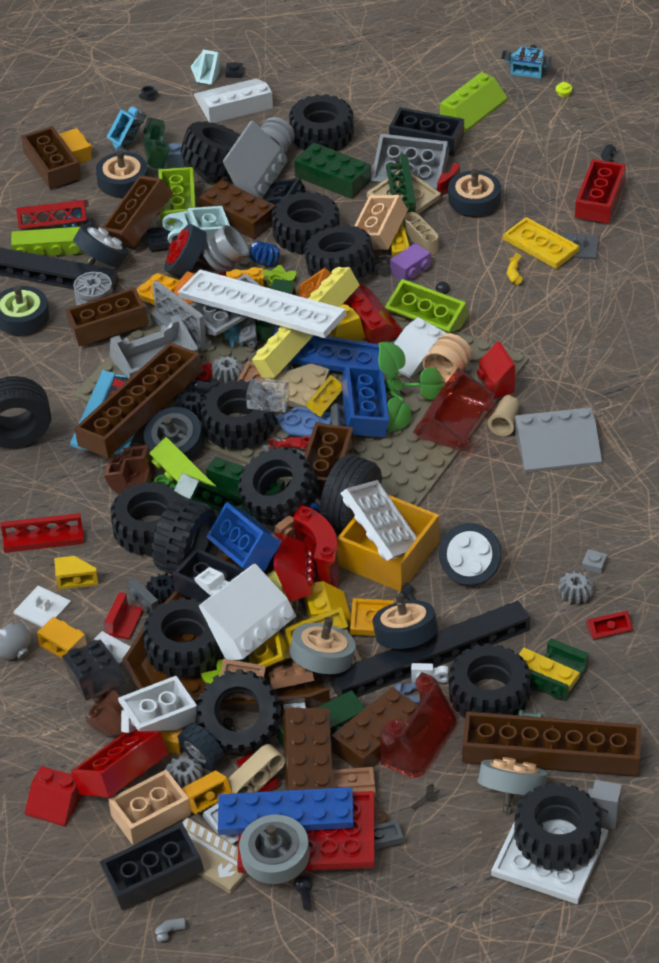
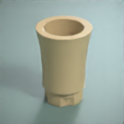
[488,395,519,436]

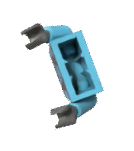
[500,45,551,79]
[106,107,148,152]

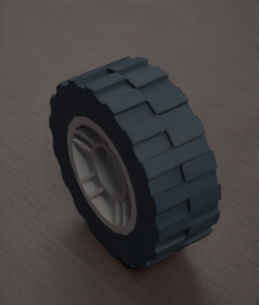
[177,723,224,770]

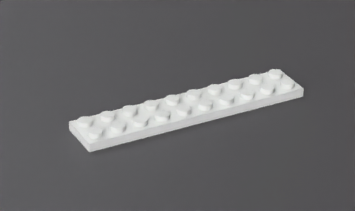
[178,270,347,338]

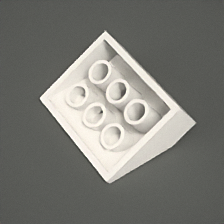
[194,78,273,123]
[199,564,296,660]

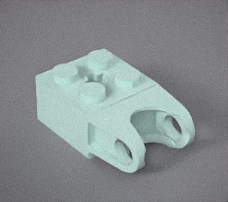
[162,206,230,244]

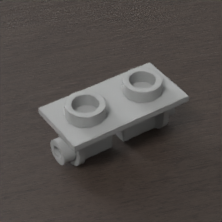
[239,317,257,348]

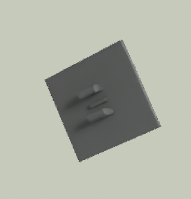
[563,232,599,260]

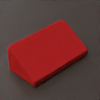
[586,610,633,640]

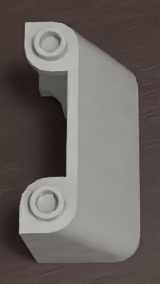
[109,314,198,379]

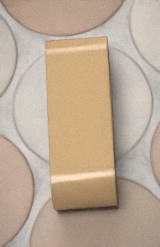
[404,212,438,255]
[227,744,285,794]

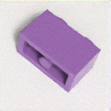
[390,243,431,281]

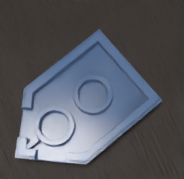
[275,407,332,437]

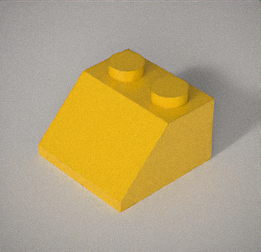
[304,581,351,625]

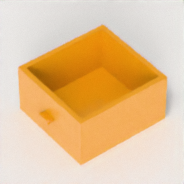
[337,495,439,592]

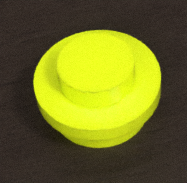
[556,82,572,97]

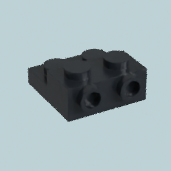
[262,178,306,205]

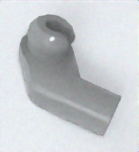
[155,918,186,942]

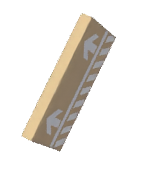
[182,817,248,894]

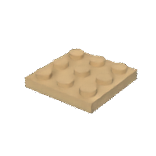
[367,170,441,223]

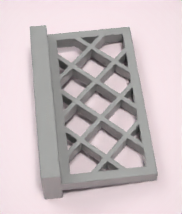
[150,280,212,353]

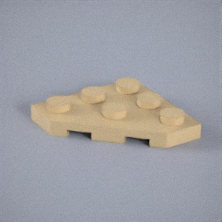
[262,363,329,408]

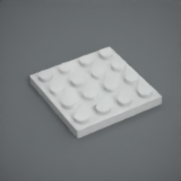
[341,480,417,561]
[491,819,608,904]

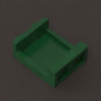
[530,639,589,701]

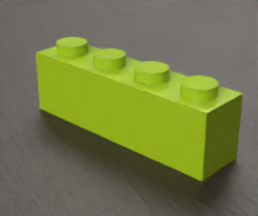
[11,227,84,256]
[149,437,215,486]

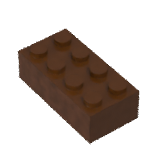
[21,126,81,189]
[102,175,173,247]
[199,180,275,240]
[65,287,149,347]
[304,422,354,496]
[332,687,424,768]
[282,708,333,791]

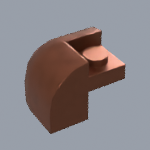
[104,445,155,494]
[85,690,125,736]

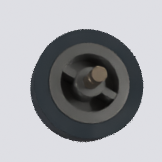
[144,407,205,460]

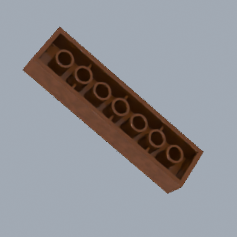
[74,342,203,458]
[462,712,641,776]

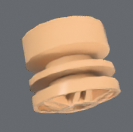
[423,333,472,384]

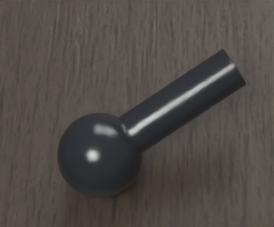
[436,281,450,294]
[294,876,312,911]

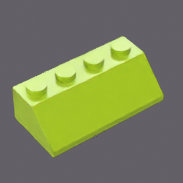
[440,72,508,132]
[384,279,469,333]

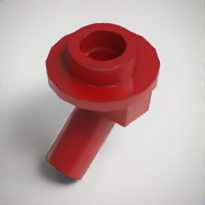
[195,362,212,382]

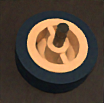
[96,150,149,196]
[448,169,501,216]
[372,593,438,649]

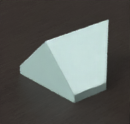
[190,50,221,85]

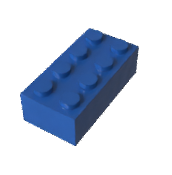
[341,365,389,437]
[206,502,282,572]

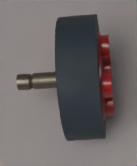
[164,224,210,279]

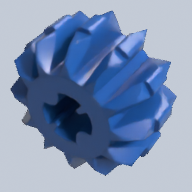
[249,241,280,265]

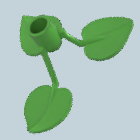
[378,342,445,432]

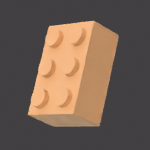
[354,195,408,250]
[108,770,191,845]

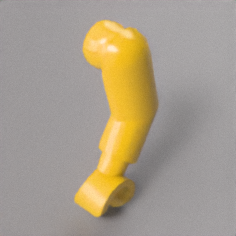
[506,252,523,285]

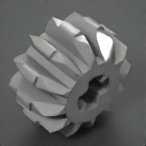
[211,355,243,383]
[558,571,594,605]
[166,755,203,788]

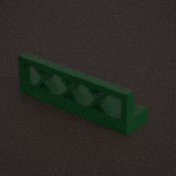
[386,154,416,213]

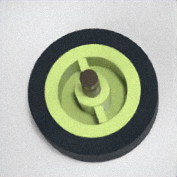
[0,286,49,335]

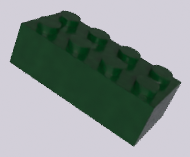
[294,142,371,199]

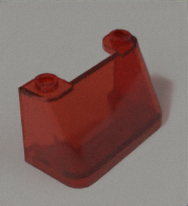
[413,368,495,449]
[380,672,456,778]

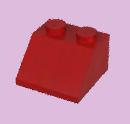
[477,341,515,399]
[25,766,83,827]

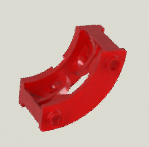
[293,505,339,588]

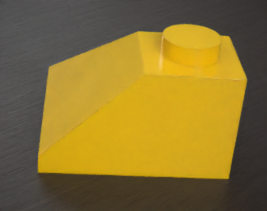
[249,631,291,668]

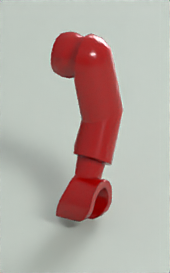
[268,436,310,450]

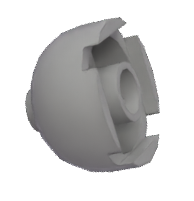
[0,619,32,660]

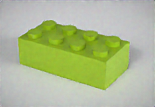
[158,167,196,227]

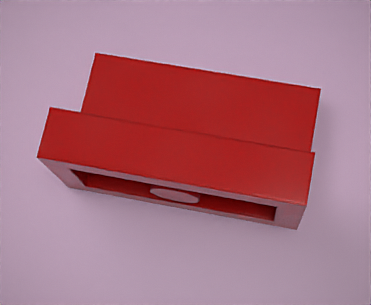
[105,592,143,640]

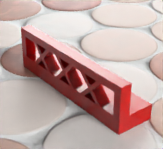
[16,199,89,229]
[1,513,84,553]

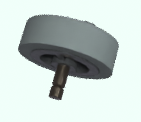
[239,815,310,884]

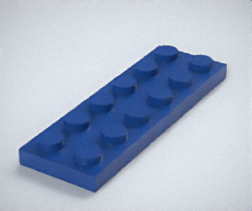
[273,327,380,372]
[218,787,354,835]

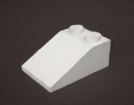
[394,317,446,379]
[118,676,197,731]

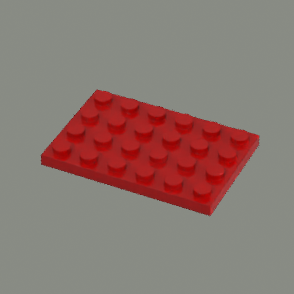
[237,791,375,873]

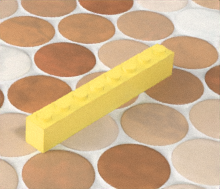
[252,267,359,378]

